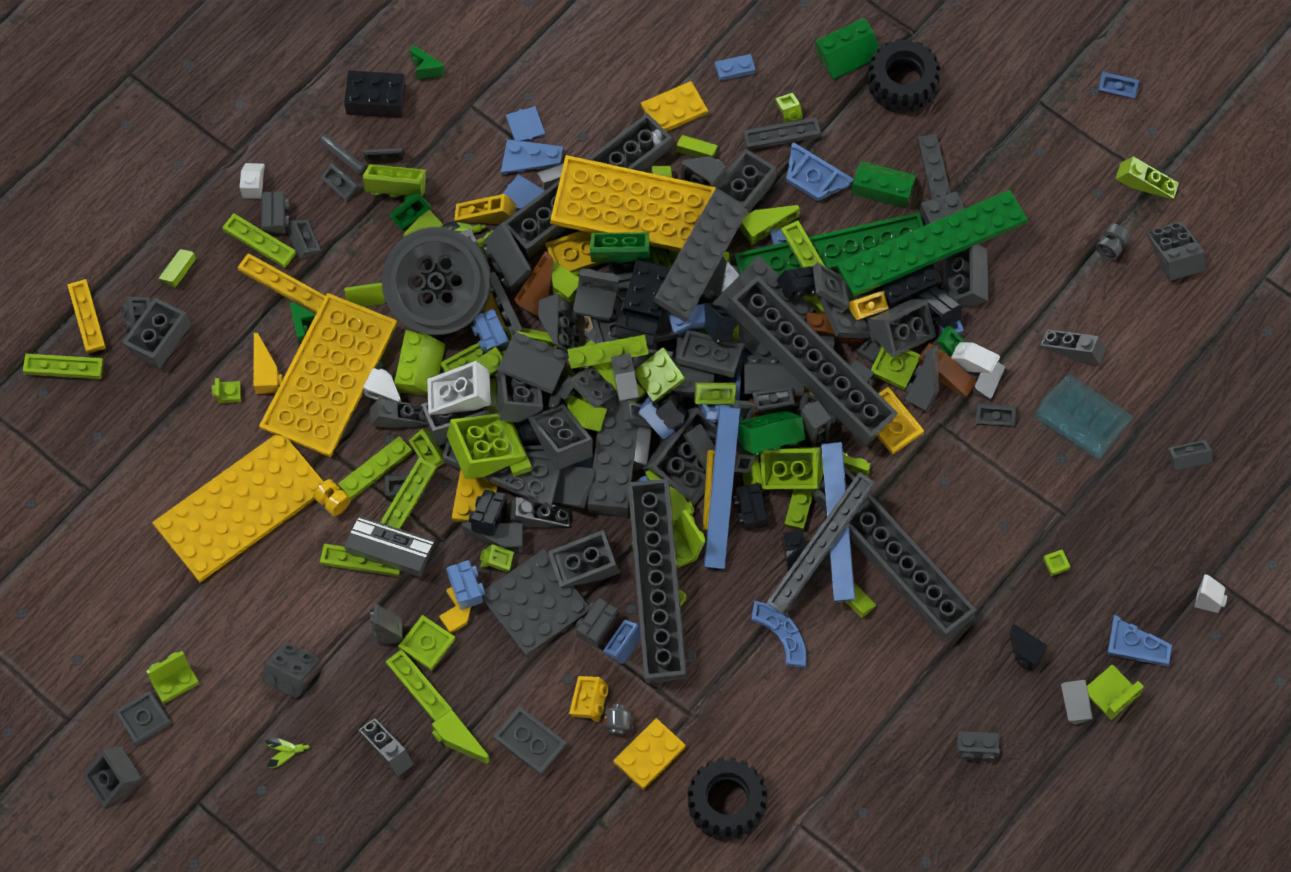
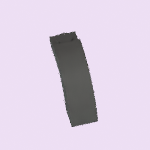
[732,400,756,473]

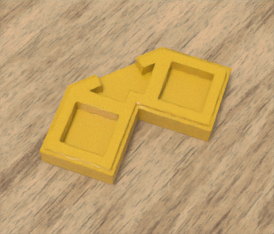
[439,587,471,634]

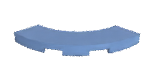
[751,601,806,668]

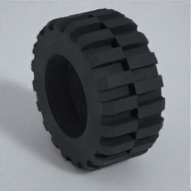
[868,39,941,113]
[688,757,767,841]

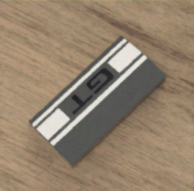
[344,516,435,577]

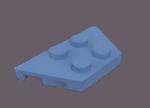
[786,142,854,201]

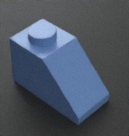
[668,304,705,337]

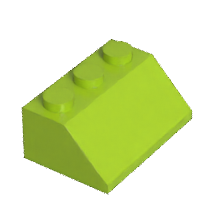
[363,164,426,197]
[394,330,446,397]
[761,447,824,489]

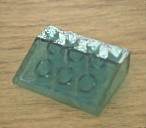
[1034,374,1134,460]

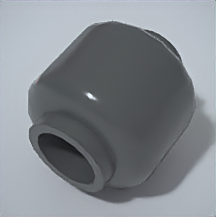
[603,704,631,735]

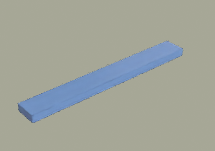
[704,407,740,569]
[821,442,855,602]

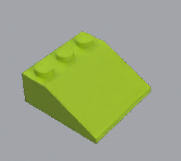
[446,413,526,479]

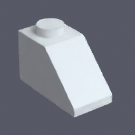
[240,163,265,199]
[951,342,1000,373]
[363,368,401,402]
[1194,574,1227,613]

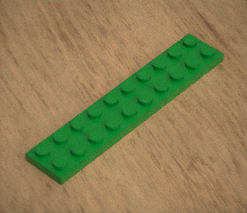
[836,190,1028,297]
[734,212,924,275]

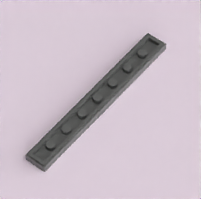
[766,472,876,615]

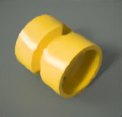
[313,479,351,517]

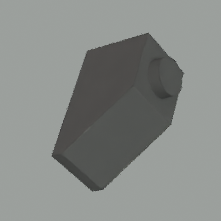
[611,353,639,402]

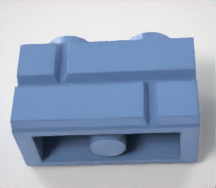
[471,309,509,353]
[446,560,485,610]

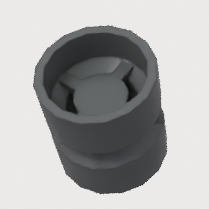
[1096,224,1131,260]

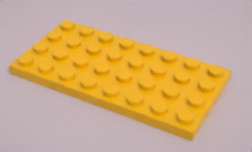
[550,155,716,252]
[259,293,398,458]
[152,434,324,583]

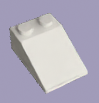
[427,361,491,415]

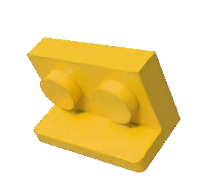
[569,676,608,722]

